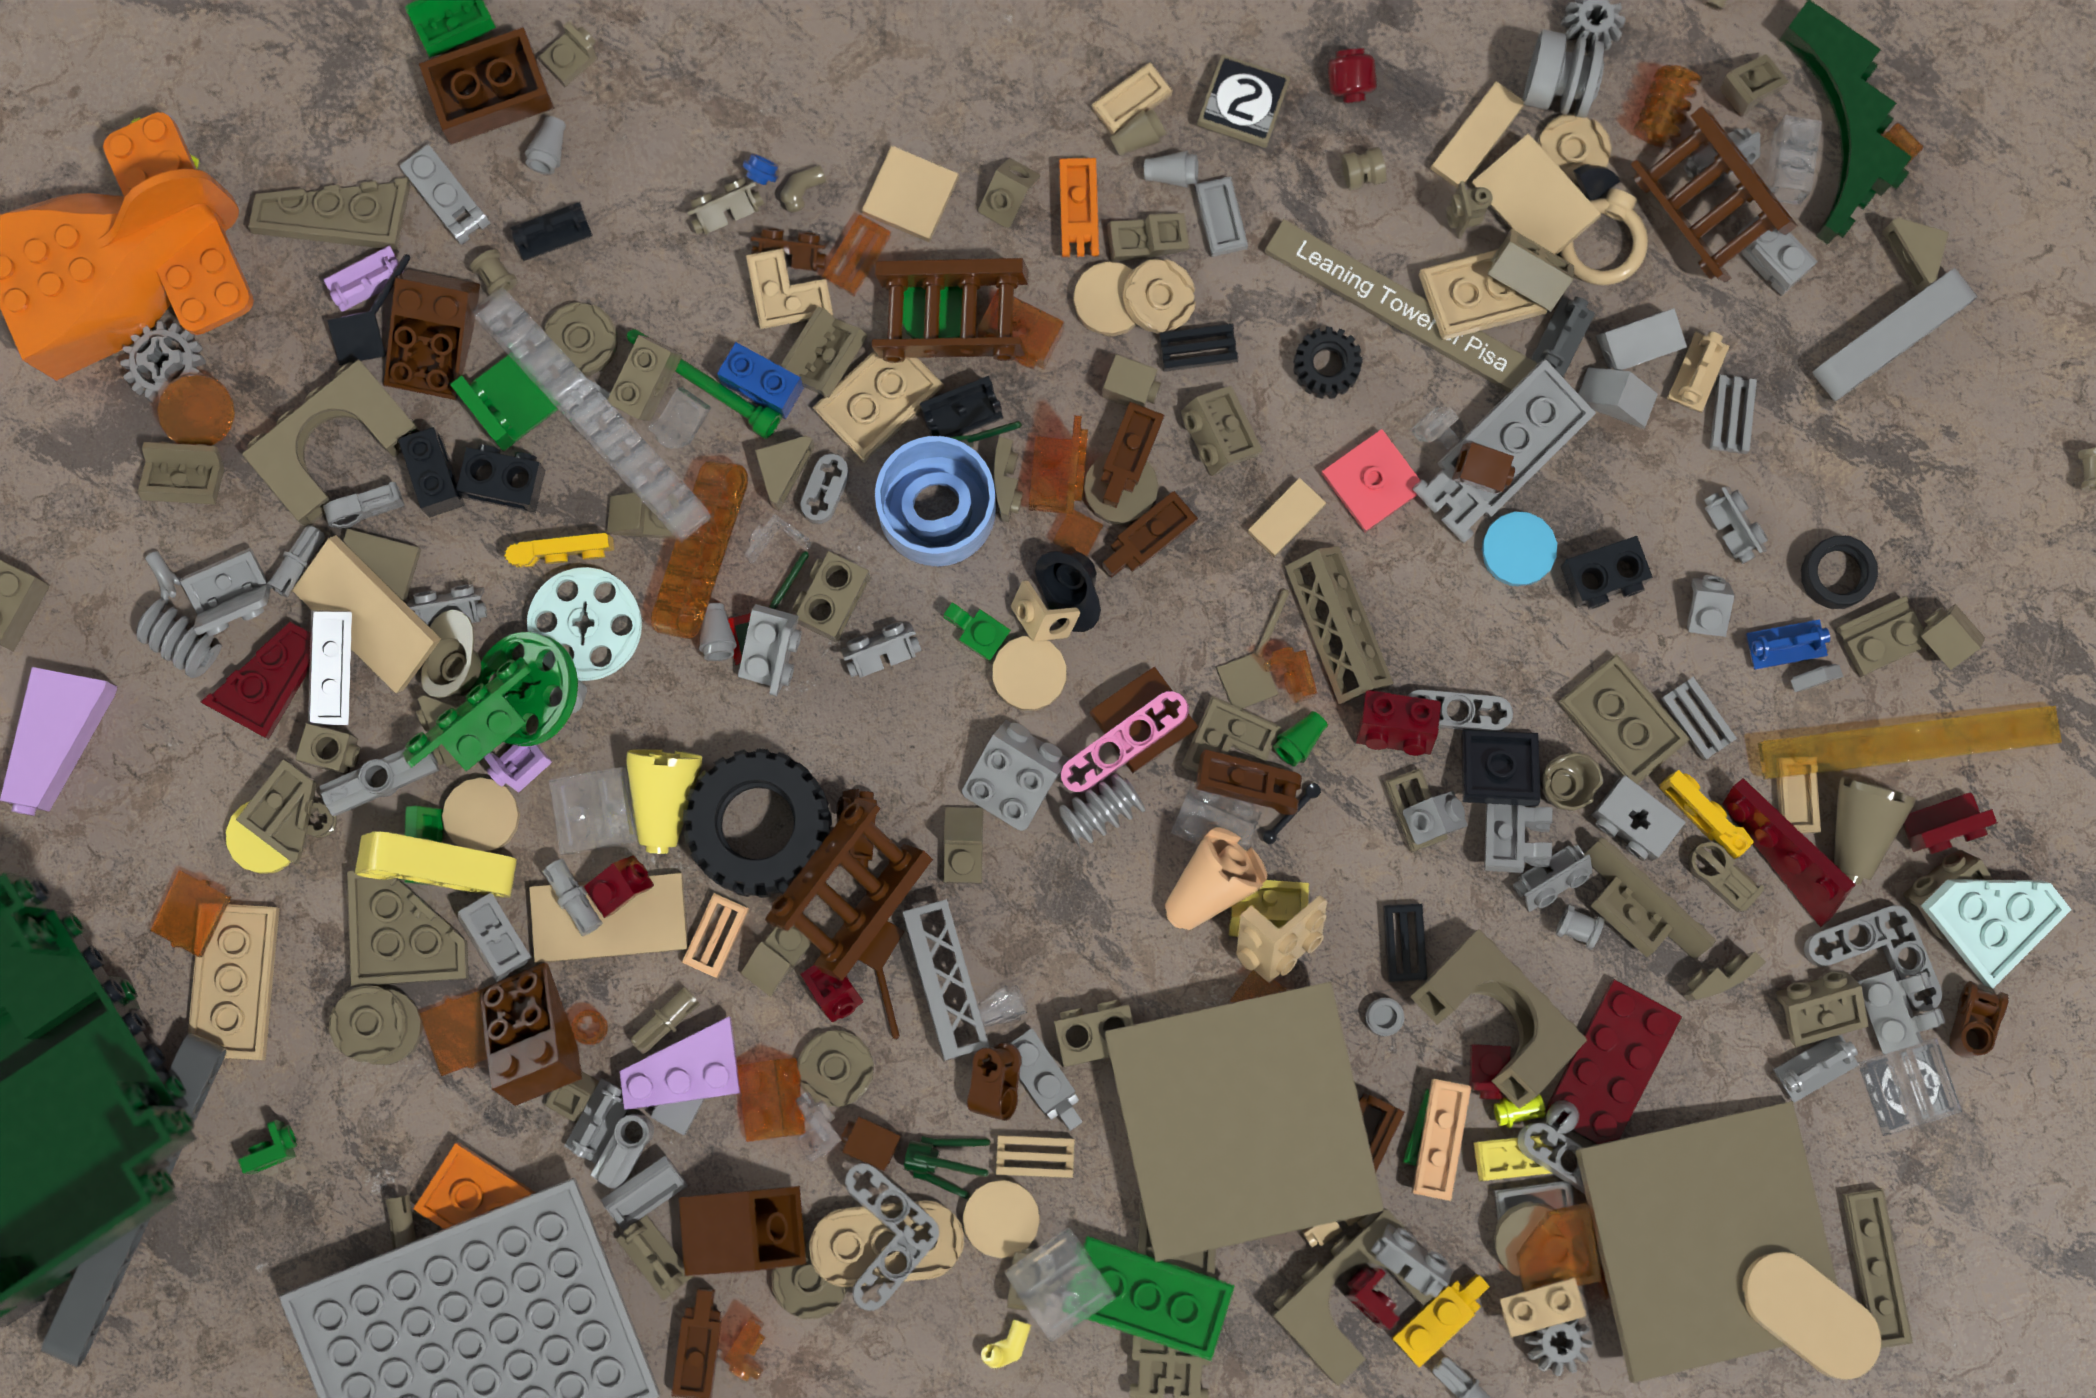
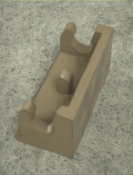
[1488,229,1574,311]

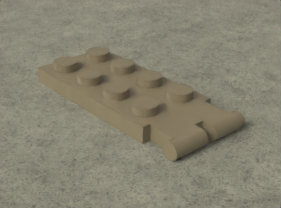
[1130,1202,1216,1398]

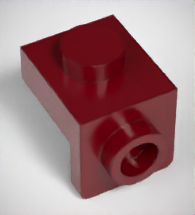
[584,855,654,918]

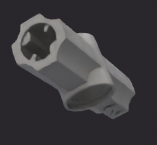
[319,748,440,817]

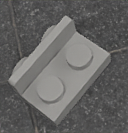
[738,604,802,696]

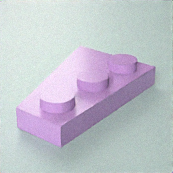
[620,1016,741,1110]

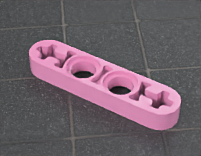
[1061,691,1189,792]

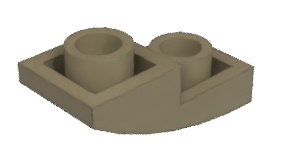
[994,437,1024,523]
[1683,951,1766,1001]

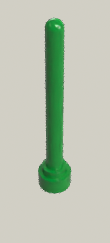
[627,329,782,440]

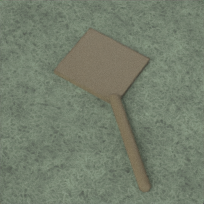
[1217,589,1289,709]

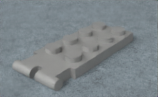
[1412,359,1596,543]

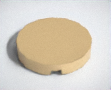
[1538,113,1612,187]
[1123,259,1196,334]
[1073,262,1137,337]
[992,636,1066,711]
[442,778,520,852]
[963,1180,1040,1258]

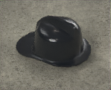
[1035,546,1101,632]

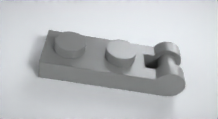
[399,144,491,246]

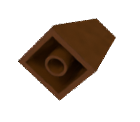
[679,1186,806,1276]

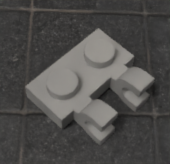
[1484,804,1553,873]
[1857,969,1945,1055]

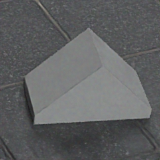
[1578,367,1658,429]

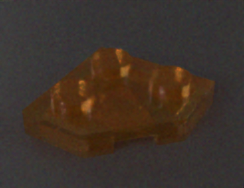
[1516,1203,1602,1292]

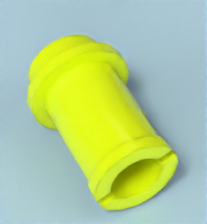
[1494,1094,1545,1128]

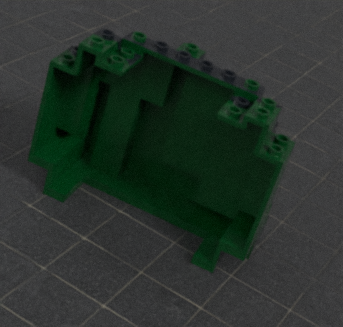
[0,872,197,1328]

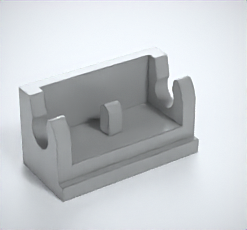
[1596,308,1687,370]
[458,892,531,983]

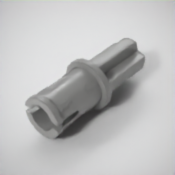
[267,525,325,597]
[1432,1356,1491,1398]

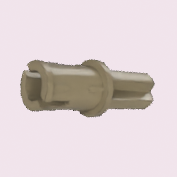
[631,987,701,1054]

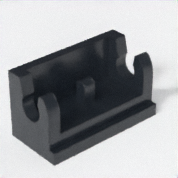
[920,375,1004,437]

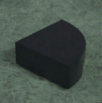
[1573,164,1621,201]

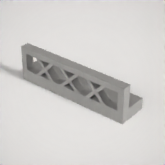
[902,899,989,1061]

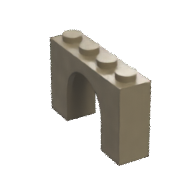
[242,359,420,527]
[1410,929,1587,1109]
[1271,1208,1451,1386]

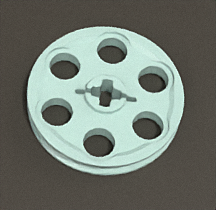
[527,567,642,681]

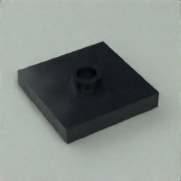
[1461,729,1541,806]

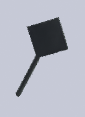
[327,254,410,365]

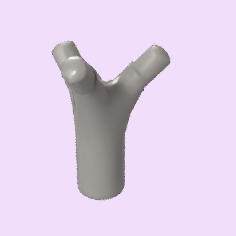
[145,551,182,605]

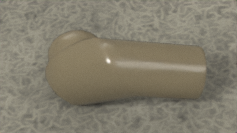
[781,165,826,212]

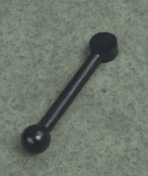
[1262,783,1321,844]

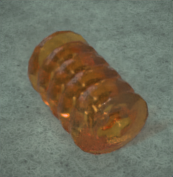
[1634,65,1702,148]

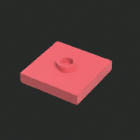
[1321,429,1421,533]

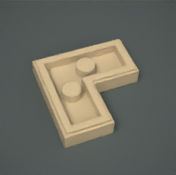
[746,249,833,329]

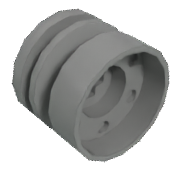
[1523,29,1604,118]

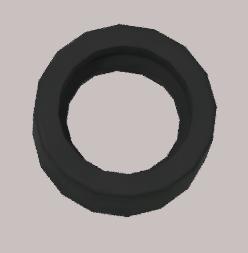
[1801,536,1878,609]

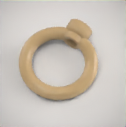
[1560,189,1648,285]

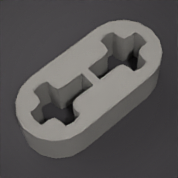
[801,454,849,524]

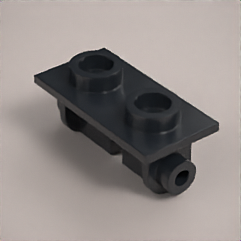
[511,202,593,261]

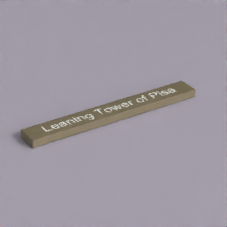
[1264,219,1538,392]

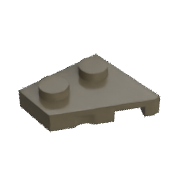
[236,759,317,865]

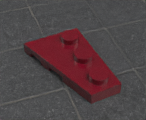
[200,622,310,740]

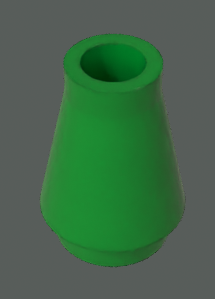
[1273,711,1328,767]

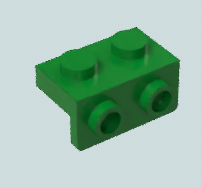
[405,0,496,59]

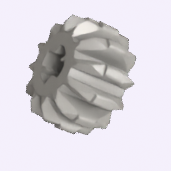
[1561,0,1625,51]
[1525,1319,1593,1376]

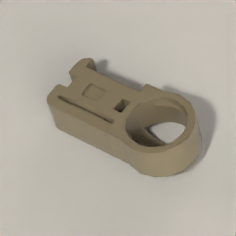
[1688,842,1764,912]

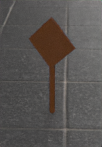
[858,921,905,1039]

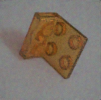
[1029,415,1088,514]

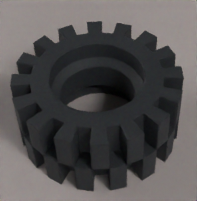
[1293,327,1362,399]

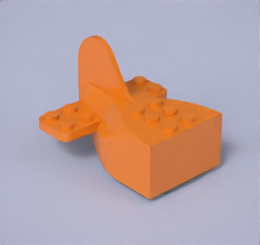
[0,112,254,381]

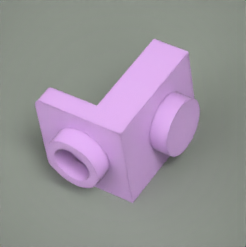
[484,734,552,793]

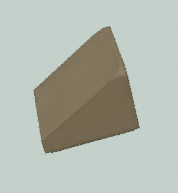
[544,1071,599,1123]

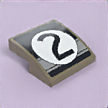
[1197,54,1291,148]

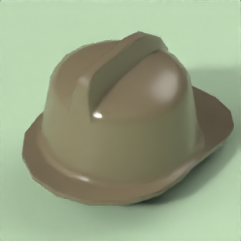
[421,609,482,699]

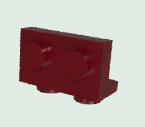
[1356,690,1441,756]
[1903,793,1998,855]

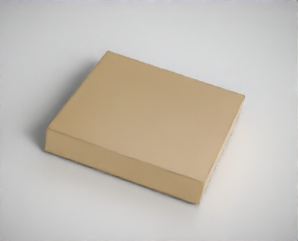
[862,146,959,243]

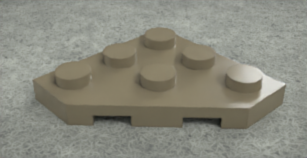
[347,871,469,987]

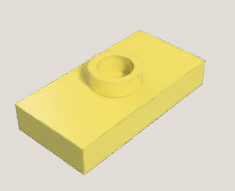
[1474,1135,1553,1181]

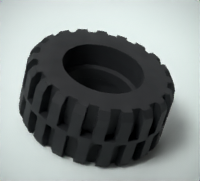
[683,748,832,898]

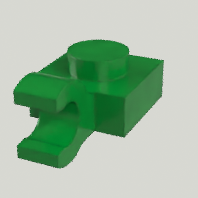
[943,602,1011,662]

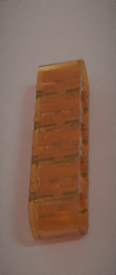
[651,460,748,639]

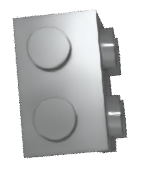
[180,548,271,636]
[962,720,1070,831]

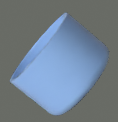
[875,436,996,566]

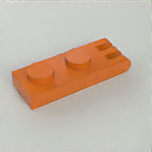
[1059,158,1099,257]

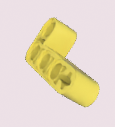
[355,832,517,898]

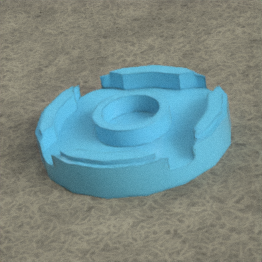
[1482,512,1557,586]

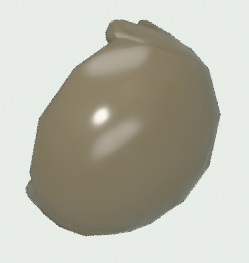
[1541,752,1603,811]

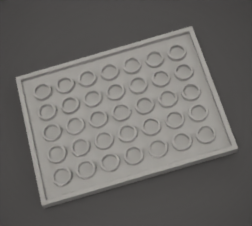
[279,1177,661,1398]

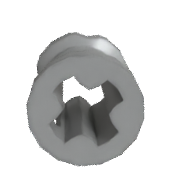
[1555,904,1605,950]

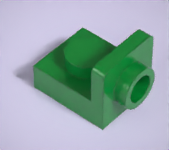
[238,1120,297,1175]

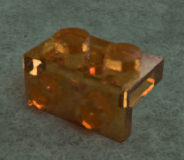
[737,1058,805,1142]

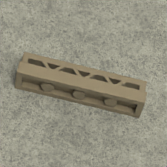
[1285,546,1394,704]

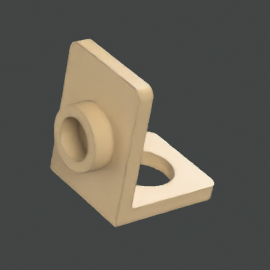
[1011,581,1080,642]

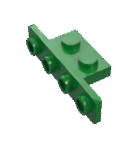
[403,657,531,771]

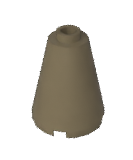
[1834,776,1916,885]

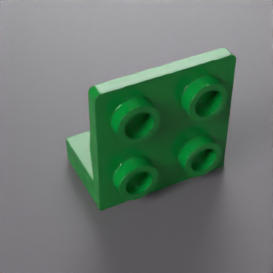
[450,350,561,452]

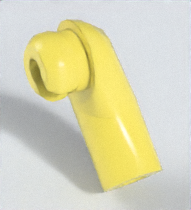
[981,1319,1031,1368]

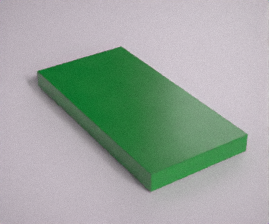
[1063,1236,1235,1361]

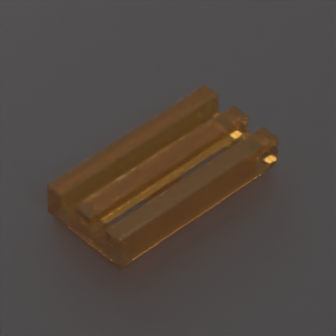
[822,214,892,297]

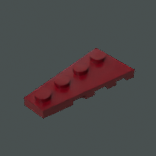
[1722,778,1856,928]

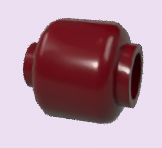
[1328,48,1377,103]

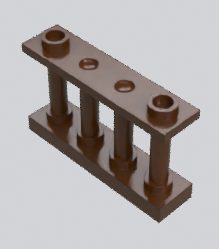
[1631,106,1798,283]
[872,258,1029,363]
[764,798,933,981]

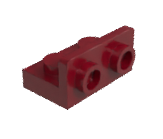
[1344,1267,1400,1330]

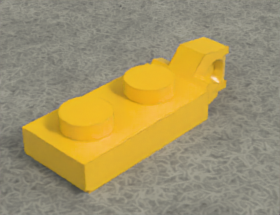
[1659,770,1754,859]
[1392,1274,1490,1368]

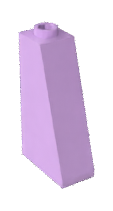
[0,667,117,816]

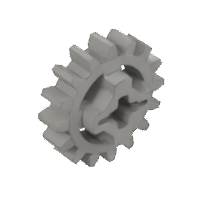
[120,321,206,404]

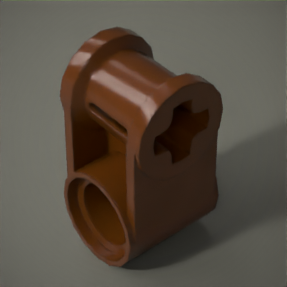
[1949,981,2009,1058]
[967,1043,1022,1121]

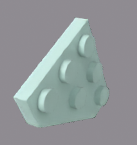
[1921,879,2071,989]

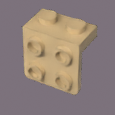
[1236,895,1327,983]

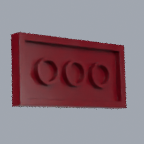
[1544,979,1682,1145]

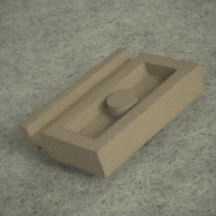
[1836,596,1928,677]

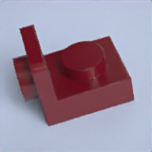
[800,965,863,1022]
[1469,1044,1511,1100]

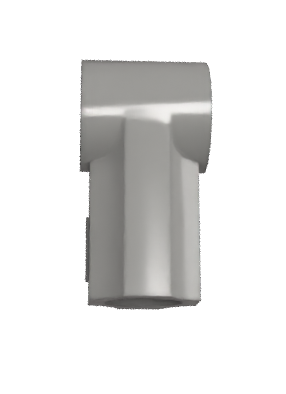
[590,1113,654,1190]

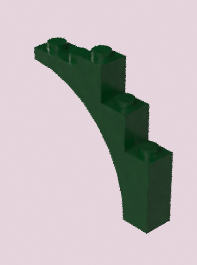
[1779,0,1912,245]

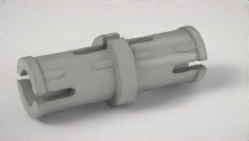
[542,859,603,936]

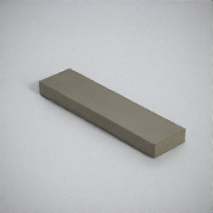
[1842,1188,1913,1348]

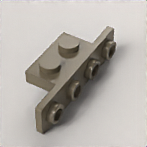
[1584,837,1716,959]

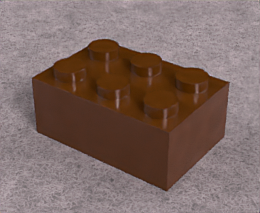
[419,27,555,145]

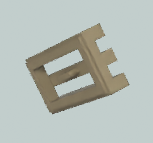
[1384,768,1448,853]

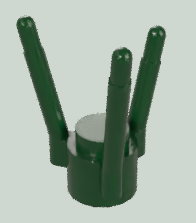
[904,1136,991,1199]

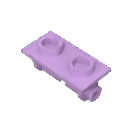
[323,245,404,312]

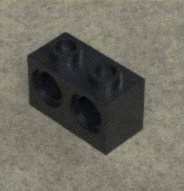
[398,427,465,518]
[456,445,546,513]
[1560,536,1653,610]

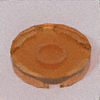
[157,373,235,446]

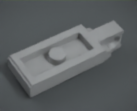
[1010,1028,1083,1131]

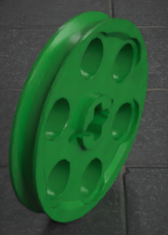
[473,632,578,746]

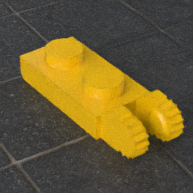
[504,533,615,568]

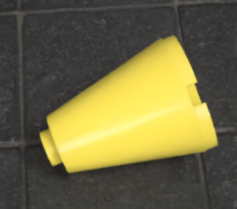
[626,749,702,854]

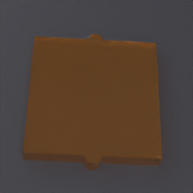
[150,870,231,957]
[420,991,487,1076]

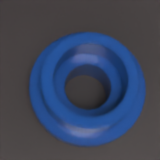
[742,154,779,185]

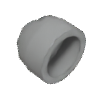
[1546,1100,1579,1134]

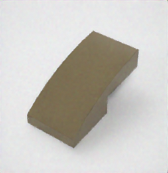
[1106,213,1189,261]

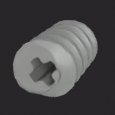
[136,599,222,678]
[1059,774,1146,849]

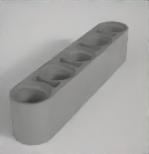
[1812,268,1978,402]

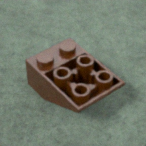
[383,269,480,400]
[479,962,582,1106]

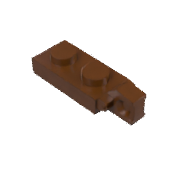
[1101,402,1165,508]
[1102,491,1198,578]
[672,1288,722,1398]

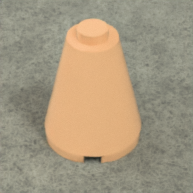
[1165,827,1267,930]

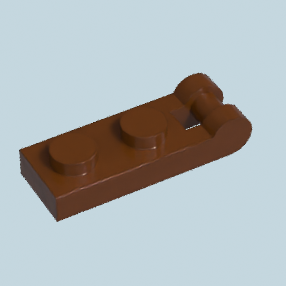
[1195,749,1302,815]

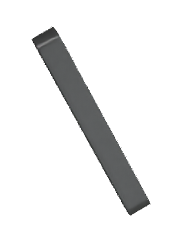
[41,1032,227,1367]

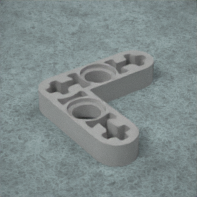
[1804,905,1942,1012]
[845,1163,939,1311]

